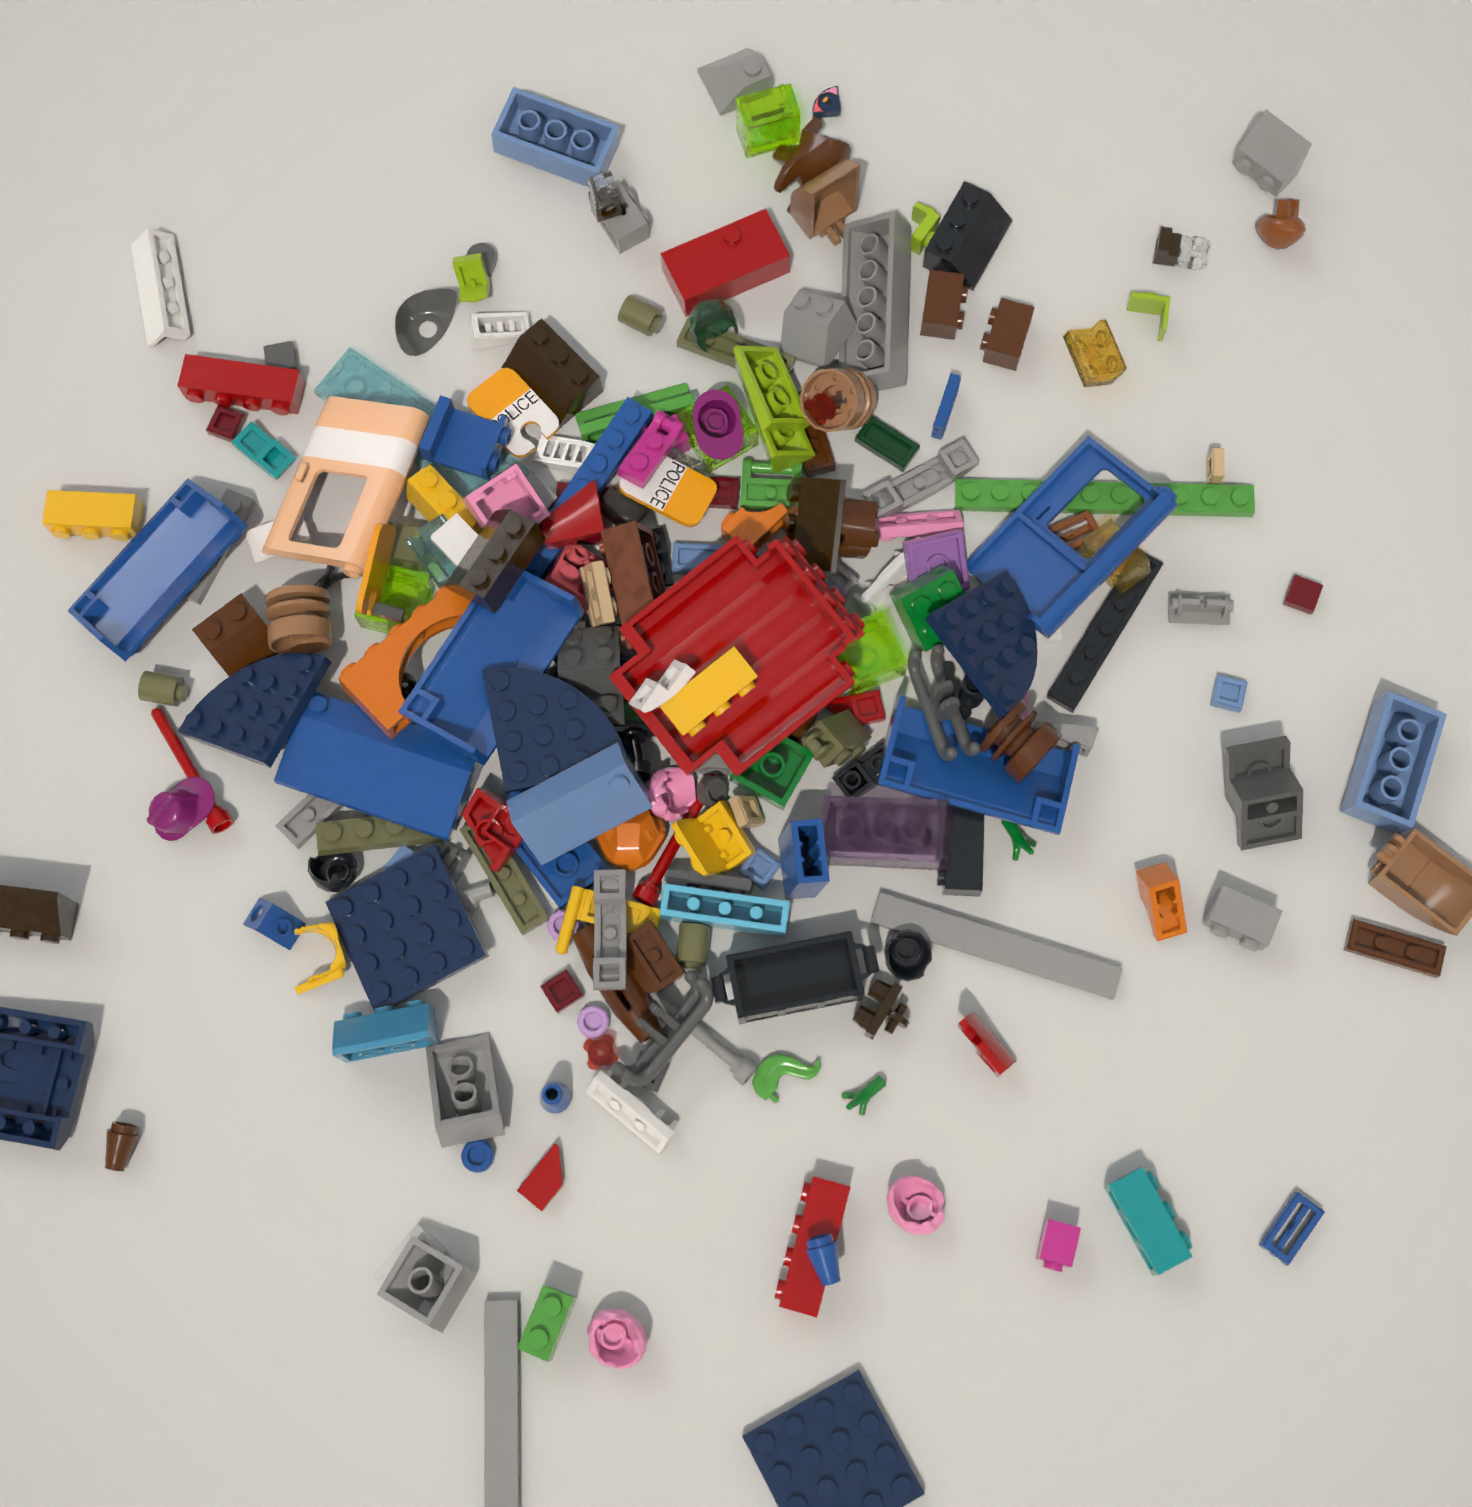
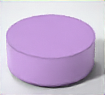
[547,910,580,941]
[577,1006,610,1039]

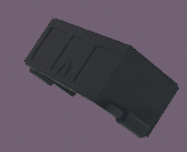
[711,931,880,1025]

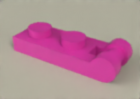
[617,410,686,489]

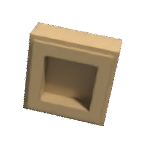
[1206,448,1225,484]
[728,795,765,828]

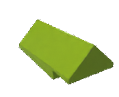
[733,345,815,474]

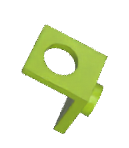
[1126,292,1171,342]

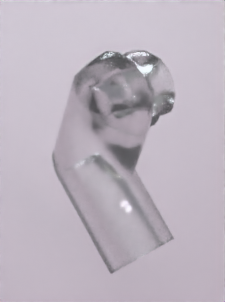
[667,447,707,476]

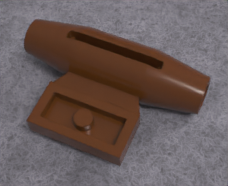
[572,921,686,1043]

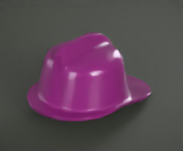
[692,389,744,460]
[146,777,215,841]

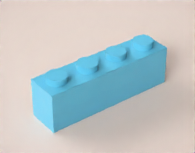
[659,883,790,938]

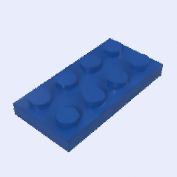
[503,792,609,910]

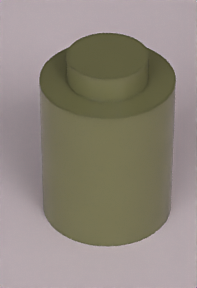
[618,295,664,337]
[138,671,188,707]
[676,923,711,971]

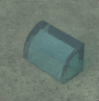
[405,514,456,589]

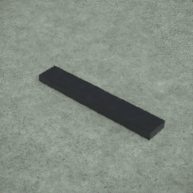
[1046,549,1164,713]

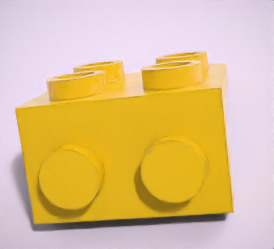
[672,800,757,876]

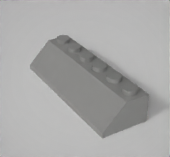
[838,211,911,391]

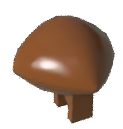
[1256,198,1306,250]

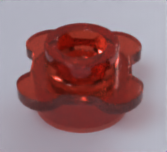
[804,393,836,426]
[583,1035,618,1070]

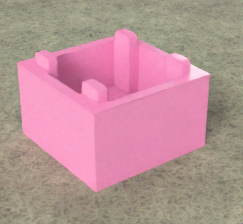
[461,464,550,530]

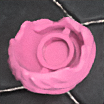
[647,766,696,822]
[886,1175,945,1235]
[587,1309,648,1369]

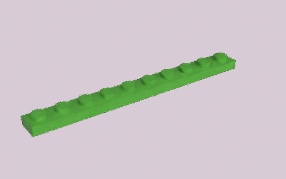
[954,479,1255,517]

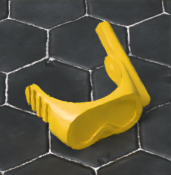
[294,922,346,995]

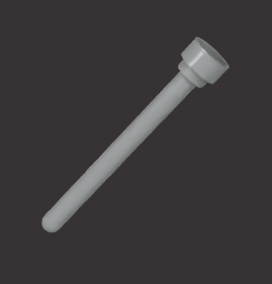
[647,992,759,1086]

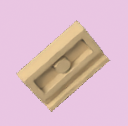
[580,560,617,627]

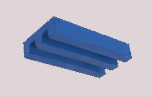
[931,373,961,440]
[1259,1192,1325,1266]

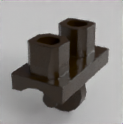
[852,979,909,1040]

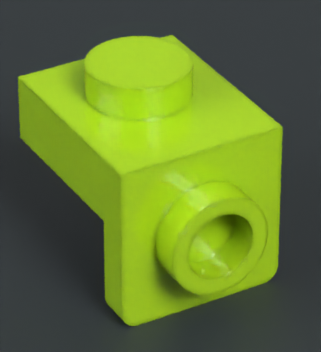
[910,202,940,255]
[452,253,490,303]

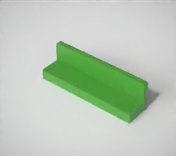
[575,383,695,444]

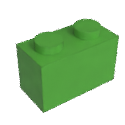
[517,1285,577,1362]

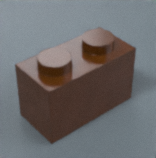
[920,270,968,340]
[979,298,1035,371]

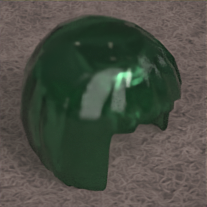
[689,299,738,352]

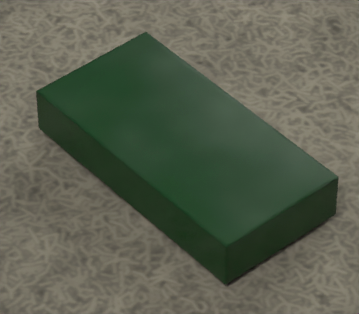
[854,416,920,472]

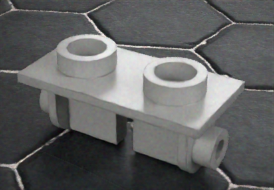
[1169,593,1234,625]

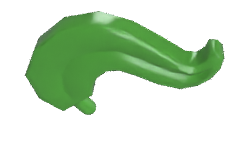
[752,1054,821,1103]

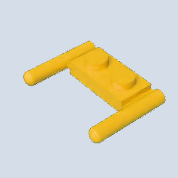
[555,886,661,955]

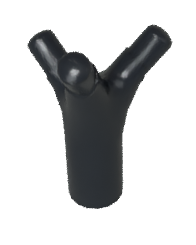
[314,565,351,589]

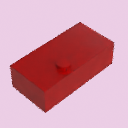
[660,208,790,317]

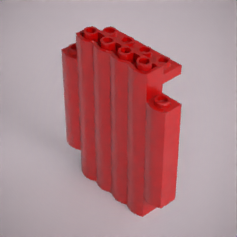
[608,535,866,778]

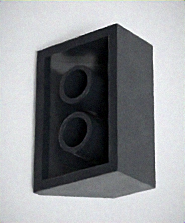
[922,181,1013,291]

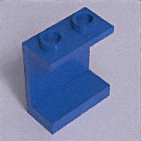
[418,395,512,481]

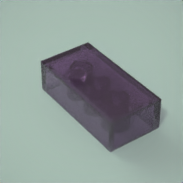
[822,796,954,871]

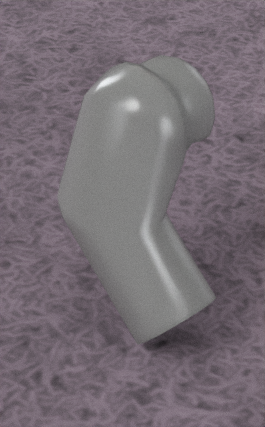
[461,882,495,916]

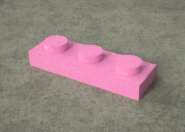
[875,510,963,541]

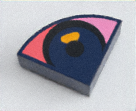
[812,86,841,118]

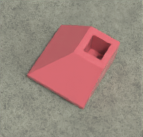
[544,544,612,613]

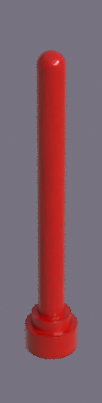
[151,707,234,834]
[632,773,715,907]

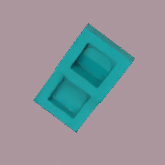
[231,421,296,480]

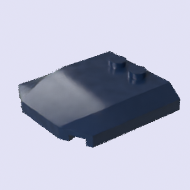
[0,1007,95,1150]

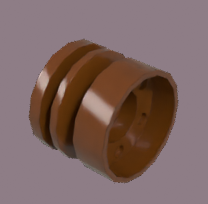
[980,700,1062,784]

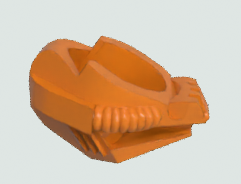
[595,809,666,871]

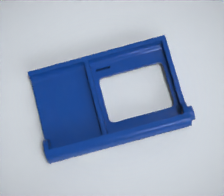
[967,436,1177,639]

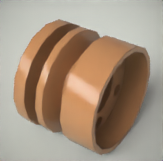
[800,368,877,432]
[265,584,333,654]

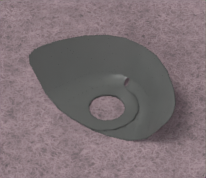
[395,289,457,356]

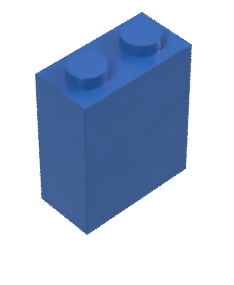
[778,819,830,900]

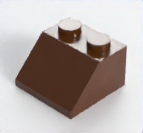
[192,593,279,676]

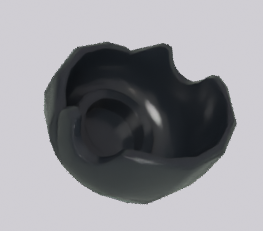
[308,852,358,892]
[884,929,932,981]

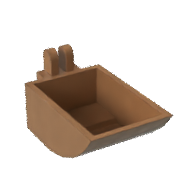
[790,159,860,246]
[1368,828,1472,936]

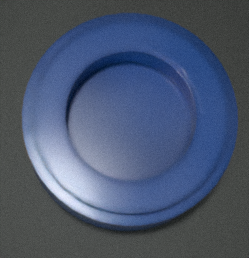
[461,1140,495,1173]

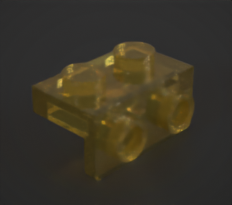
[1063,319,1127,387]

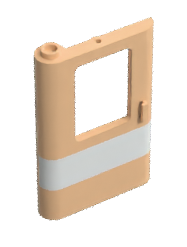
[262,396,430,579]

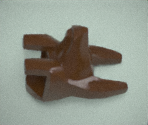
[772,117,851,214]

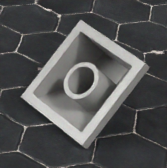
[697,48,771,116]

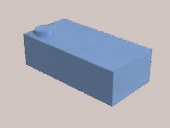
[491,87,620,190]
[1340,691,1447,834]
[506,742,653,865]

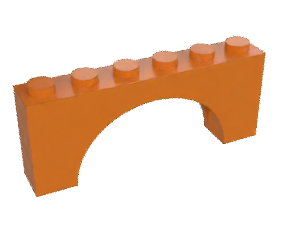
[338,586,471,739]

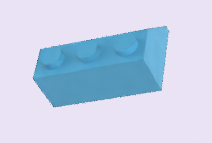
[332,1000,439,1063]

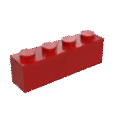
[177,354,306,416]
[774,1176,851,1318]

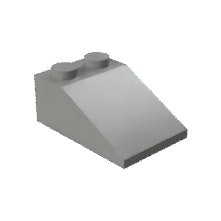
[426,1034,506,1148]

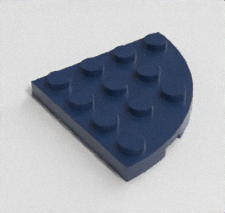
[925,570,1038,719]
[178,653,332,768]
[482,668,627,793]

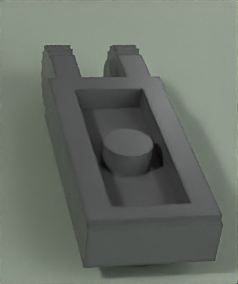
[664,868,753,895]

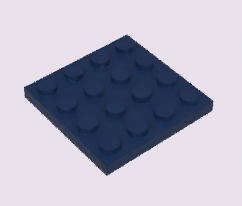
[325,844,489,1010]
[742,1370,925,1507]

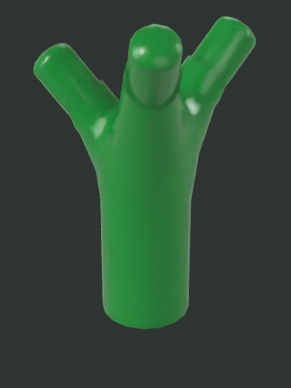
[1001,820,1037,861]
[842,1075,887,1116]

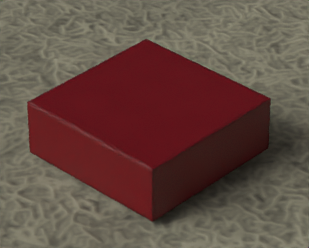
[206,405,247,442]
[708,476,740,510]
[1283,575,1324,615]
[540,969,584,1014]

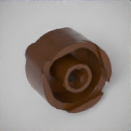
[838,497,880,559]

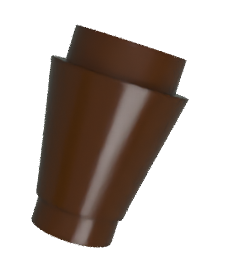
[104,1121,139,1171]

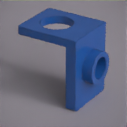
[243,898,306,950]

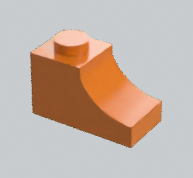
[721,503,788,551]
[1135,862,1188,941]

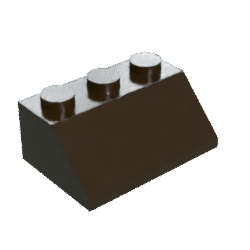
[501,318,603,429]
[783,477,847,573]
[444,509,546,614]
[0,885,79,944]

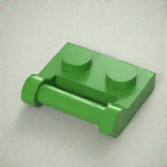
[740,458,802,511]

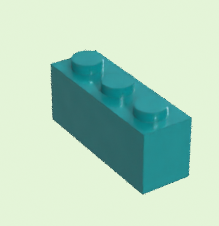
[1104,1167,1193,1276]

